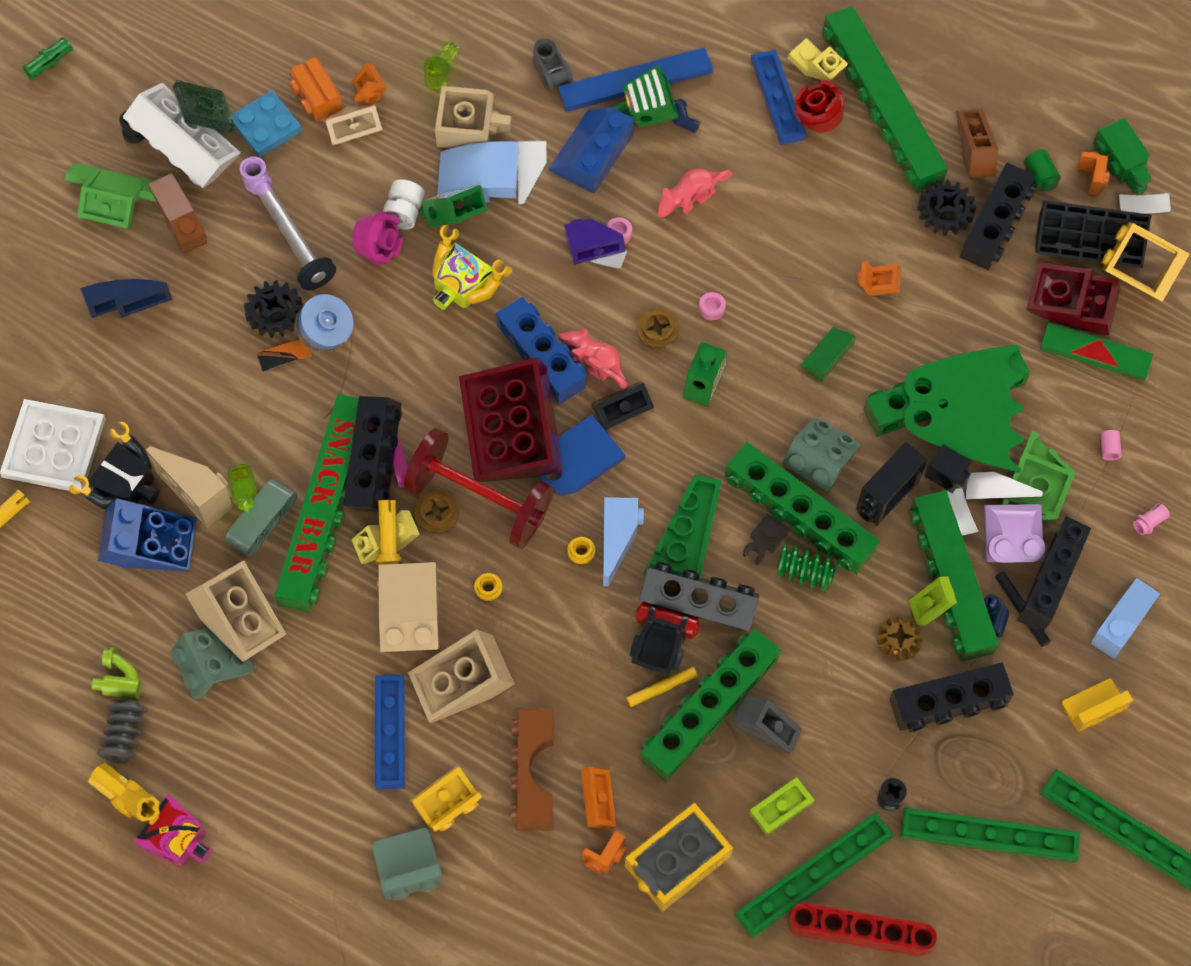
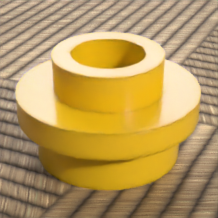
[567,537,595,564]
[474,573,502,601]

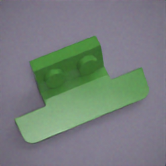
[65,164,156,229]

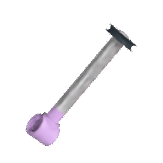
[240,157,336,291]

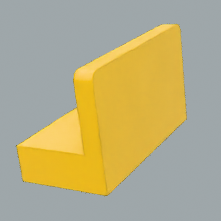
[1061,678,1133,733]

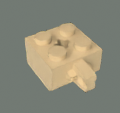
[435,86,512,149]

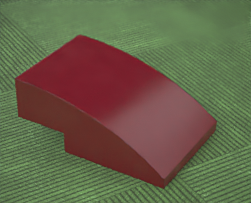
[1027,262,1120,335]

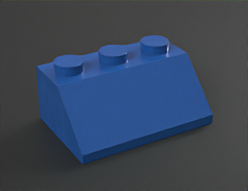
[549,107,634,193]

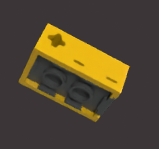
[625,803,733,912]

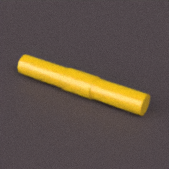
[626,666,698,708]

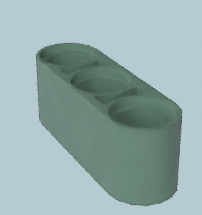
[225,479,297,557]

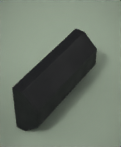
[1035,200,1152,268]

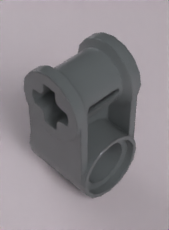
[533,38,573,91]

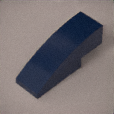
[80,279,172,318]

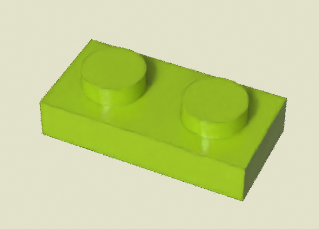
[909,576,957,627]
[749,777,815,836]

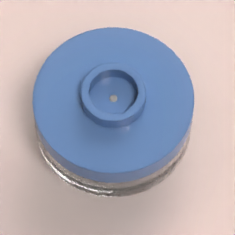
[295,294,354,353]

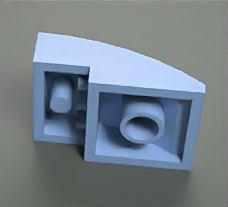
[437,141,519,202]

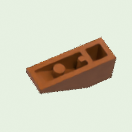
[957,109,998,178]
[148,173,207,254]

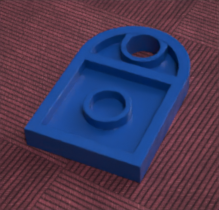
[538,415,625,495]

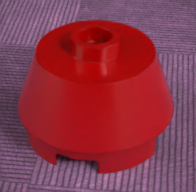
[794,80,844,133]

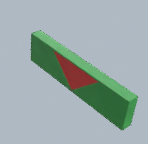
[1040,322,1153,381]

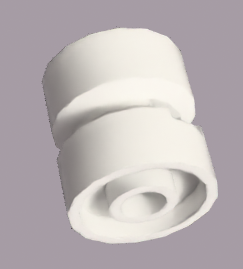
[383,180,425,230]

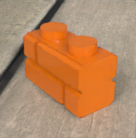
[288,57,343,121]

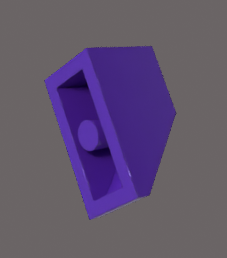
[564,218,625,265]

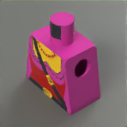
[135,795,212,866]

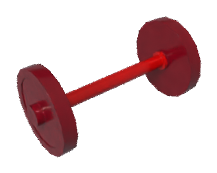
[404,428,553,549]

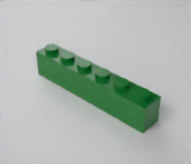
[909,490,999,662]

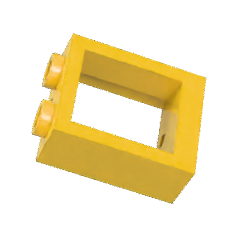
[1101,222,1190,302]

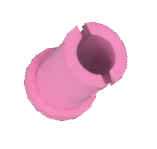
[1133,503,1170,535]

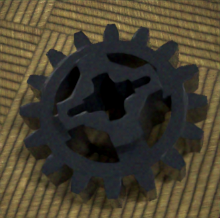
[917,180,976,236]
[244,280,303,338]

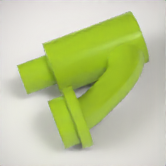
[92,647,141,699]

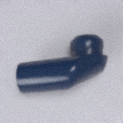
[673,99,700,134]
[984,594,1009,637]

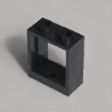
[856,442,927,526]

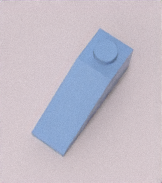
[603,497,644,586]
[1090,578,1160,659]

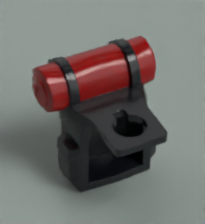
[629,601,700,675]

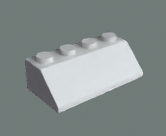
[123,83,241,188]

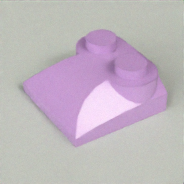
[984,504,1045,563]

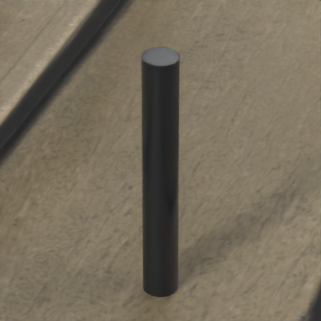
[995,571,1051,647]

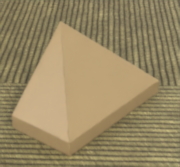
[325,104,382,145]

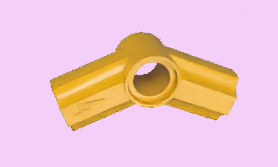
[88,762,160,822]

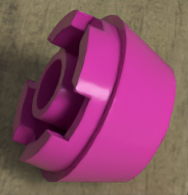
[352,211,403,265]

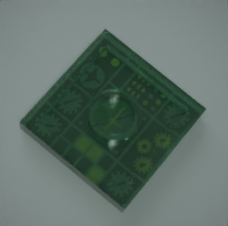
[173,80,235,133]

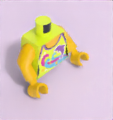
[432,225,512,310]

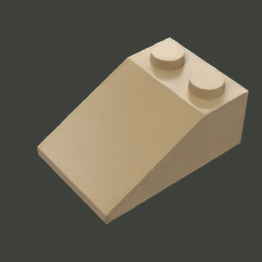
[146,446,233,528]
[185,560,287,662]
[378,562,440,652]
[408,630,515,723]

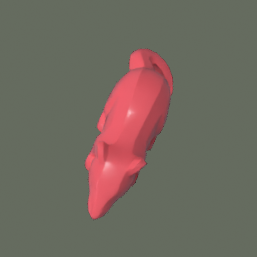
[657,168,733,218]
[558,329,628,390]

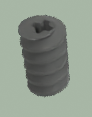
[97,698,148,763]

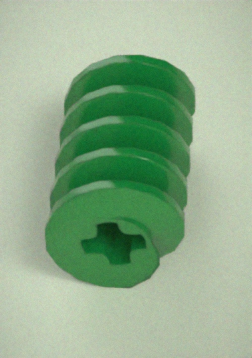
[777,542,839,593]

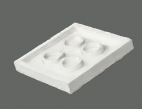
[0,399,106,491]

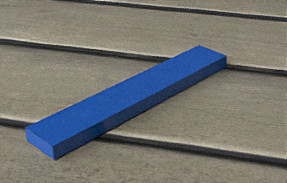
[558,47,713,112]

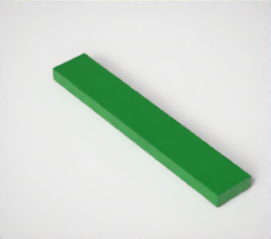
[1040,769,1191,891]
[900,808,1080,863]
[734,812,894,939]

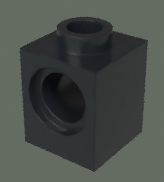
[924,444,972,494]

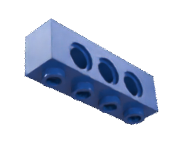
[496,296,587,405]

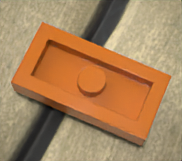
[581,767,616,830]

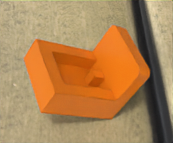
[352,63,388,105]
[1077,152,1110,196]
[858,261,901,296]
[582,831,627,874]

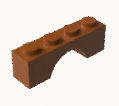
[511,709,553,830]

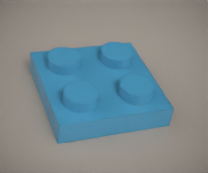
[229,90,302,158]

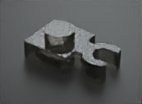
[743,514,790,565]

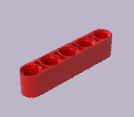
[788,903,938,956]

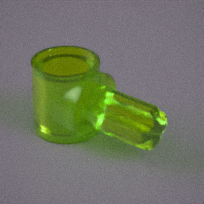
[423,41,459,91]
[227,464,258,512]

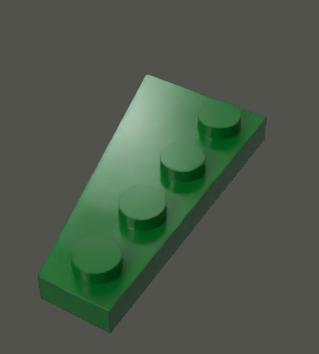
[644,475,722,581]

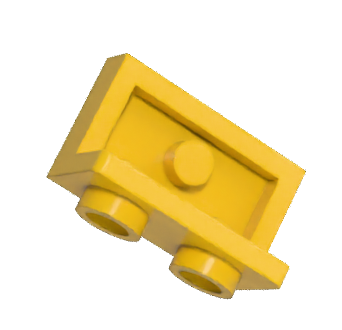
[410,766,483,832]

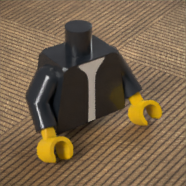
[69,422,160,509]

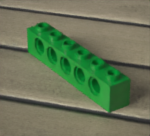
[863,350,1030,437]
[725,442,880,575]
[640,629,781,783]

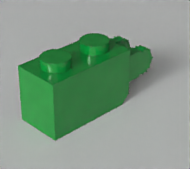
[1093,118,1151,194]

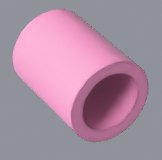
[1100,430,1122,460]

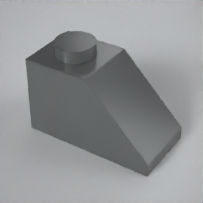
[732,696,801,754]

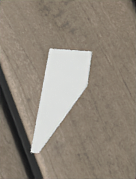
[518,141,547,204]
[966,472,1043,499]

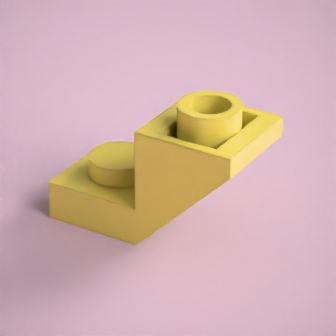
[787,38,848,81]
[351,510,420,564]

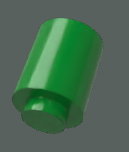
[1023,149,1061,192]

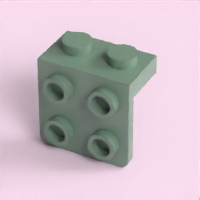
[782,418,861,493]
[171,628,254,699]
[372,828,444,900]

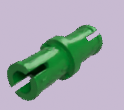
[22,37,73,80]

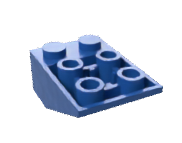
[97,498,197,572]

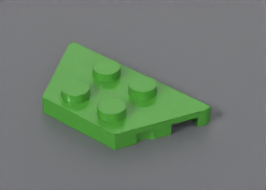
[1002,430,1076,524]

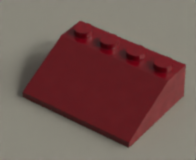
[459,357,563,482]

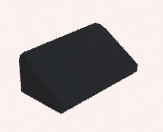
[591,382,654,430]

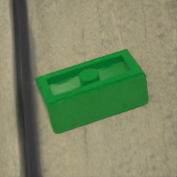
[800,327,856,382]

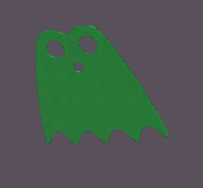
[904,345,1024,472]

